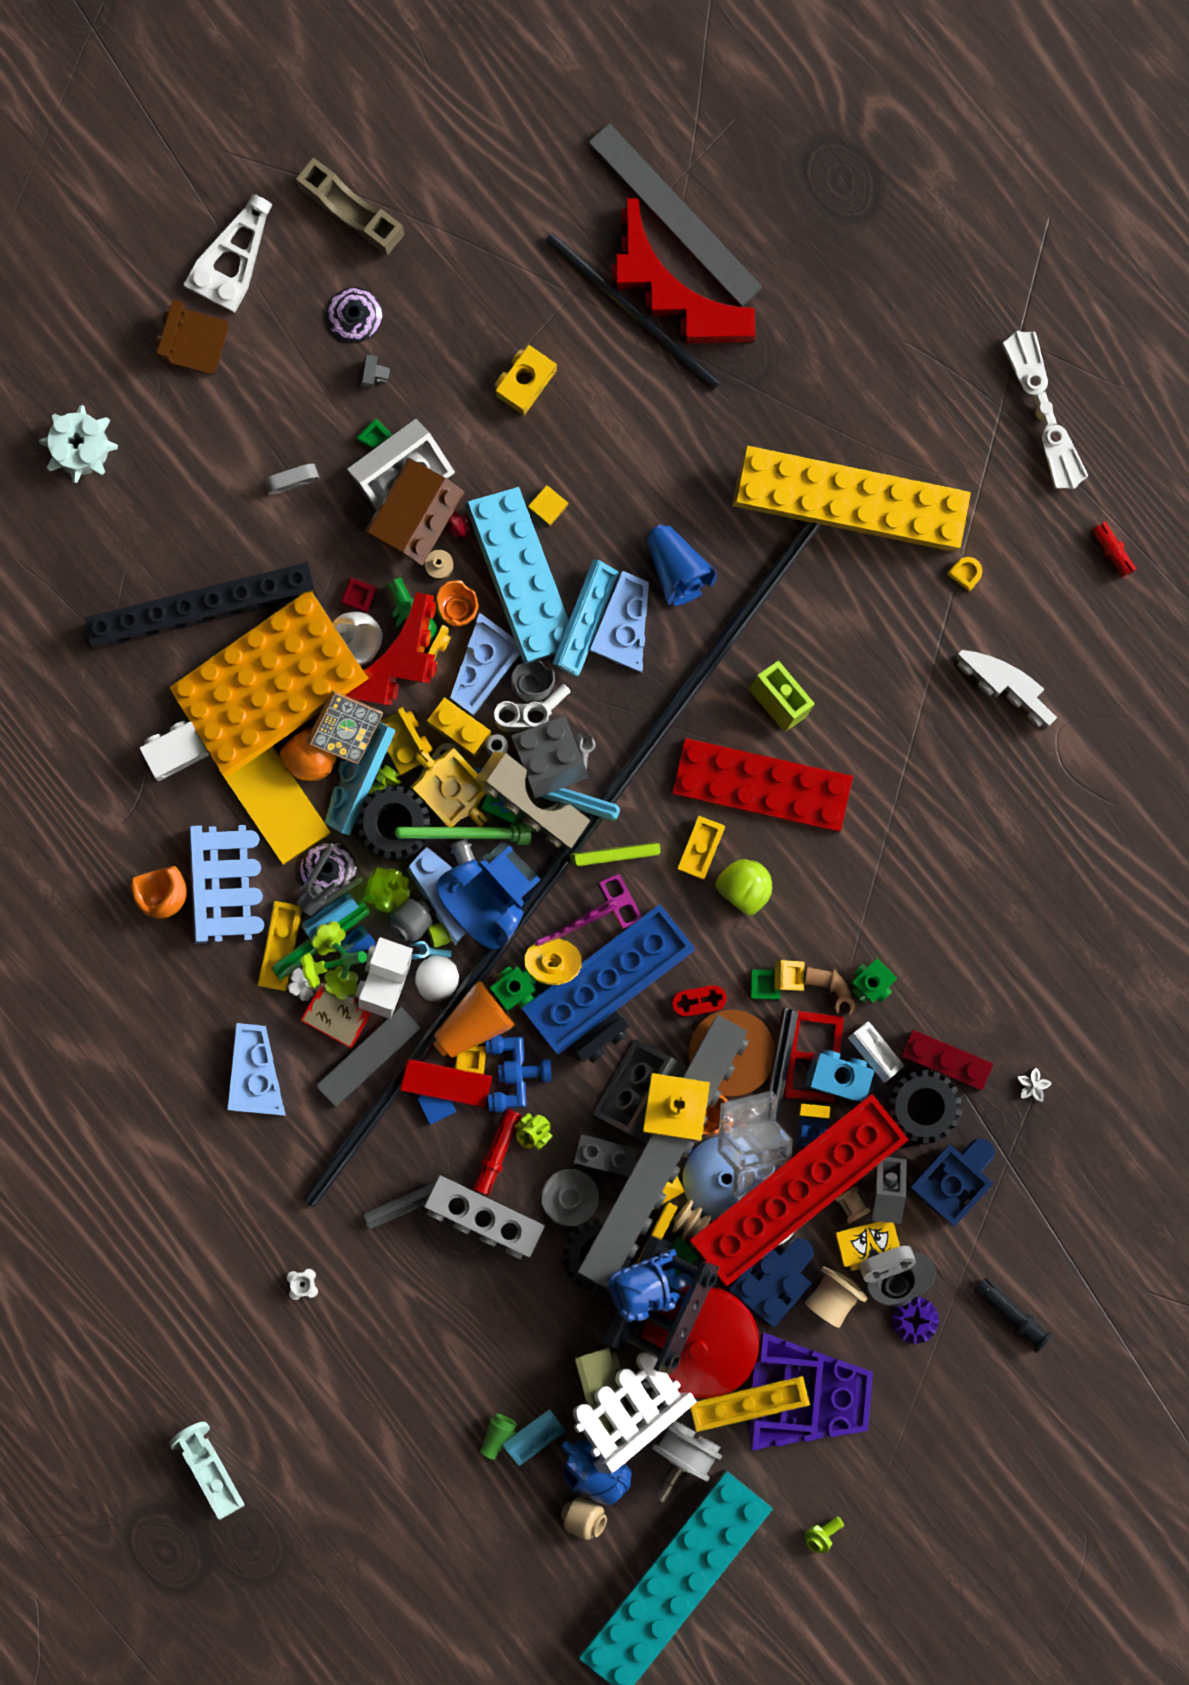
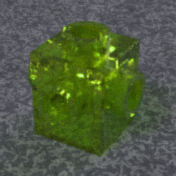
[362,867,410,912]

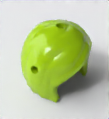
[715,859,772,916]

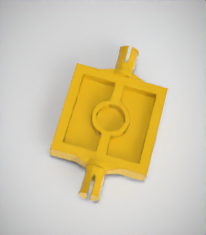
[410,747,487,827]

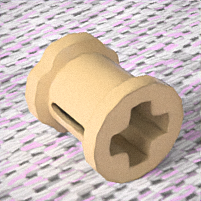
[835,1186,871,1224]

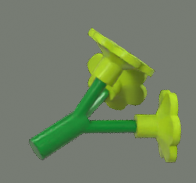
[301,921,367,1000]

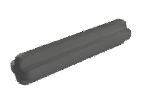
[363,1183,434,1229]

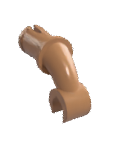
[805,967,855,1015]

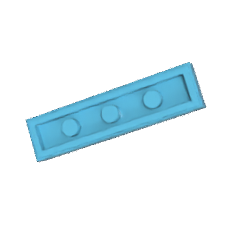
[553,560,619,676]

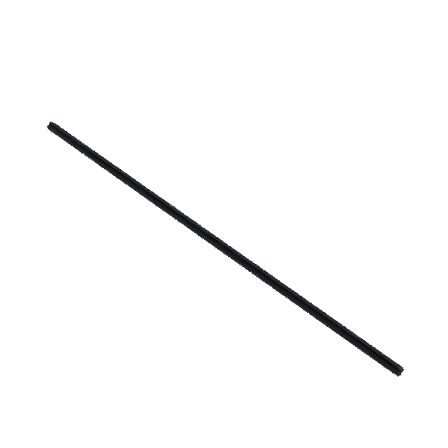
[303,465,853,1207]

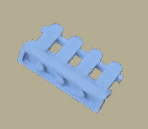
[188,825,264,944]

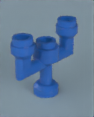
[486,1035,552,1113]

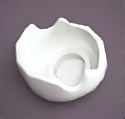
[415,955,459,1003]

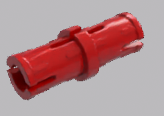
[1091,521,1137,579]

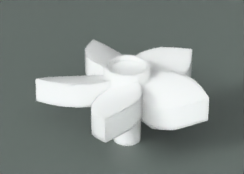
[1017,1068,1052,1103]

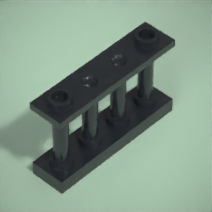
[603,1235,720,1375]

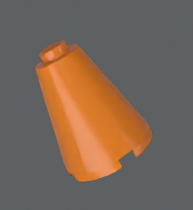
[433,981,515,1057]

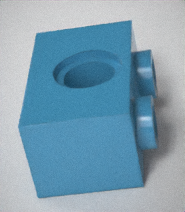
[804,1049,875,1103]

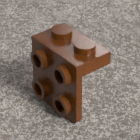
[154,300,229,375]

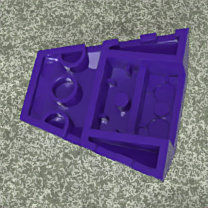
[747,1332,873,1451]

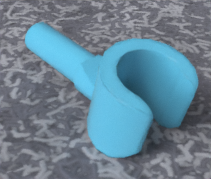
[410,941,452,960]

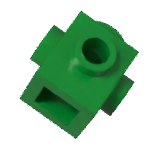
[851,958,897,1004]
[490,966,536,1012]

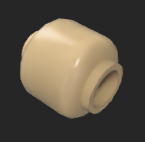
[561,1497,607,1540]

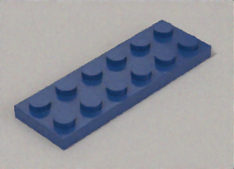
[522,904,695,1055]

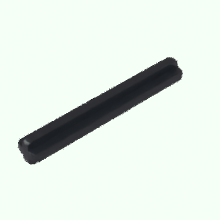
[762,1008,798,1122]

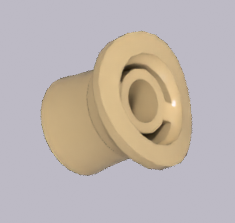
[804,1267,868,1328]

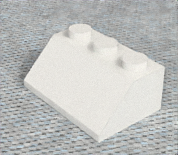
[348,419,455,510]

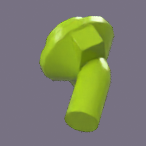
[368,765,401,796]
[804,1516,844,1553]

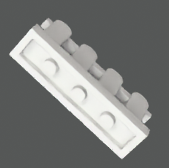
[573,1352,696,1473]

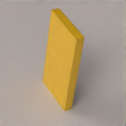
[219,746,331,865]

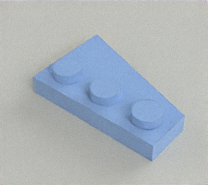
[589,571,649,673]
[450,613,520,716]
[407,847,466,945]
[227,1023,286,1116]

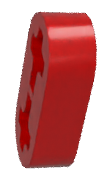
[672,985,727,1017]

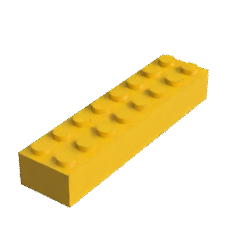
[732,446,971,552]

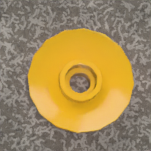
[525,939,582,985]

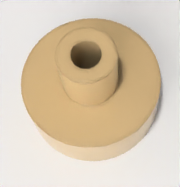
[425,550,454,580]

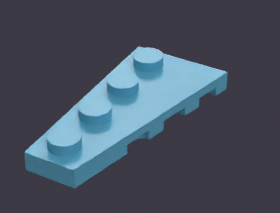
[325,721,396,835]

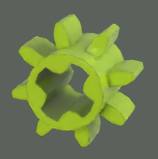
[515,1113,552,1150]

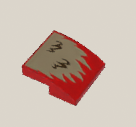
[301,979,373,1049]

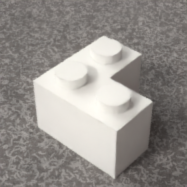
[355,938,413,1019]

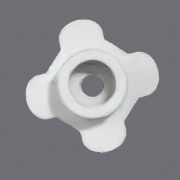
[287,1269,318,1300]

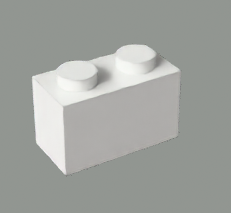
[140,721,209,781]

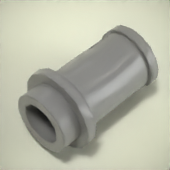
[486,735,508,756]
[450,839,475,865]

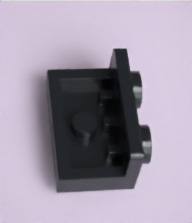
[570,1011,629,1063]

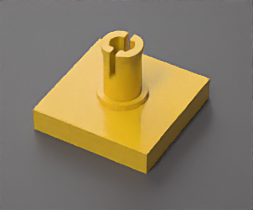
[643,1073,710,1141]

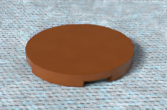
[688,1010,775,1097]

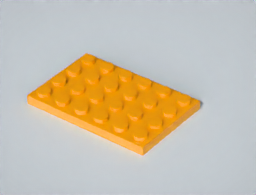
[169,592,369,778]

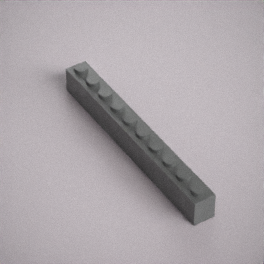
[576,1015,749,1290]

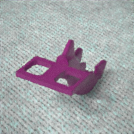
[535,874,642,947]

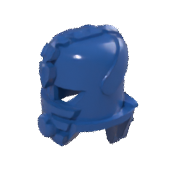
[608,1249,680,1322]
[561,1439,632,1506]

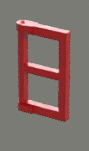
[783,1010,844,1103]

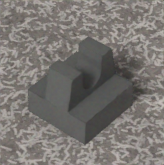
[359,355,390,390]

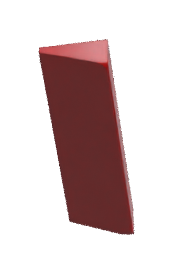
[400,1060,492,1108]

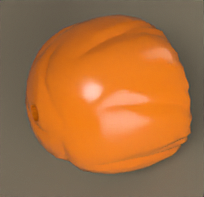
[279,726,337,781]
[130,866,187,919]

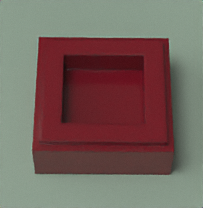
[340,577,378,614]

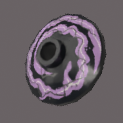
[326,287,383,343]
[299,841,357,897]

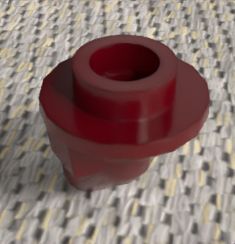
[446,511,472,538]

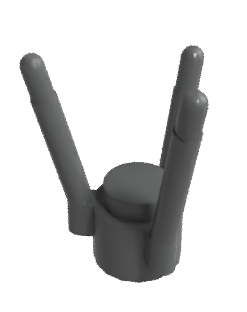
[297,843,362,916]

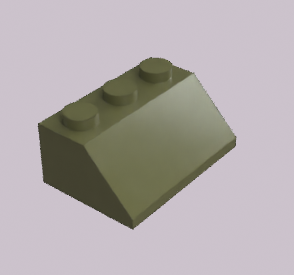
[575,1347,636,1434]

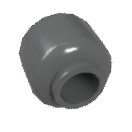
[390,899,432,942]

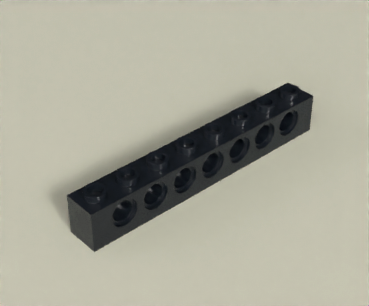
[84,562,317,650]

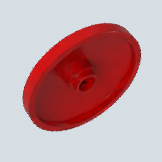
[642,1285,760,1399]

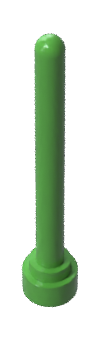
[395,822,531,845]

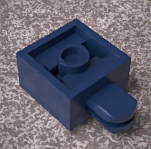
[908,1138,995,1227]
[728,1238,814,1328]

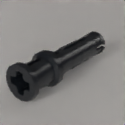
[974,1277,1053,1353]

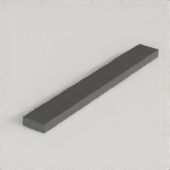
[589,124,762,307]

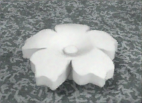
[287,968,322,1001]

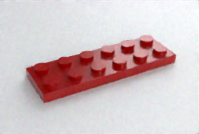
[673,738,853,833]

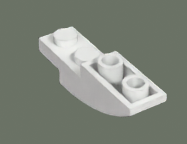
[956,650,1057,729]

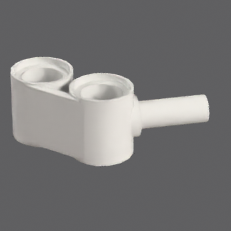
[494,684,571,732]

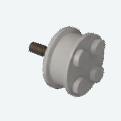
[652,1421,722,1503]

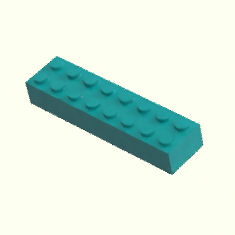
[579,1470,773,1685]

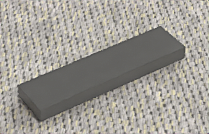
[317,1007,421,1107]

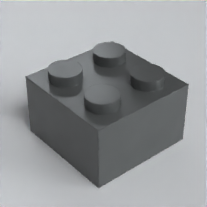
[511,716,588,798]

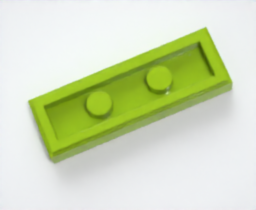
[570,842,661,866]

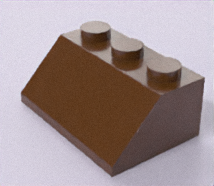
[365,458,465,565]

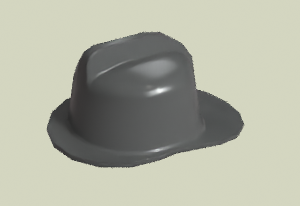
[868,1253,936,1307]

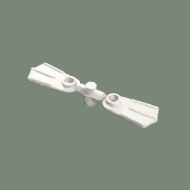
[1002,331,1088,489]

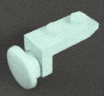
[170,1422,245,1520]

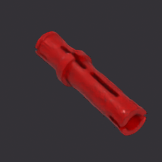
[472,1109,522,1196]

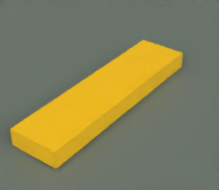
[690,1376,810,1432]

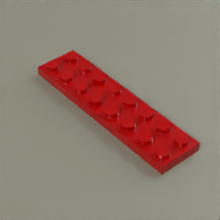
[689,1094,909,1286]

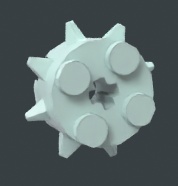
[39,405,118,483]

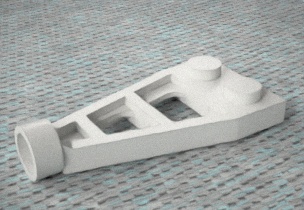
[184,194,272,314]

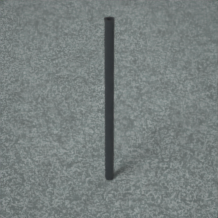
[546,233,721,390]

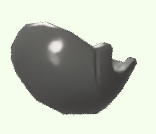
[510,660,555,702]

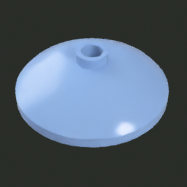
[683,1136,769,1221]

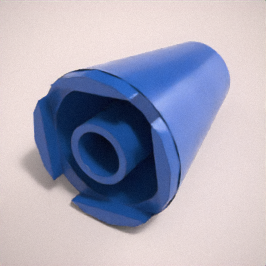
[647,525,718,606]

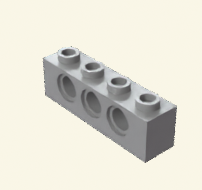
[423,1174,545,1259]

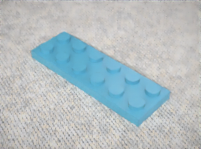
[465,487,569,664]

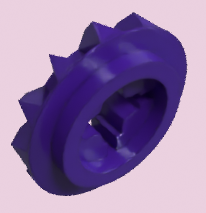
[892,1297,939,1344]

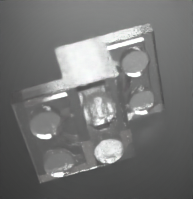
[717,1091,793,1200]

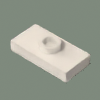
[848,1022,904,1083]

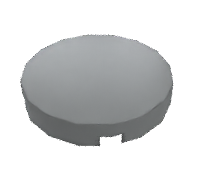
[542,1169,599,1226]

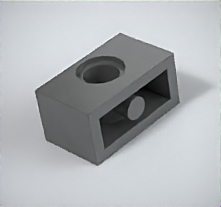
[574,1134,638,1177]
[872,1157,906,1224]

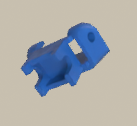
[435,846,540,950]

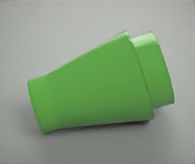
[480,1413,517,1460]

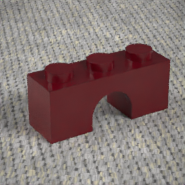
[899,1030,994,1092]

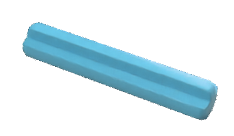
[540,788,620,821]

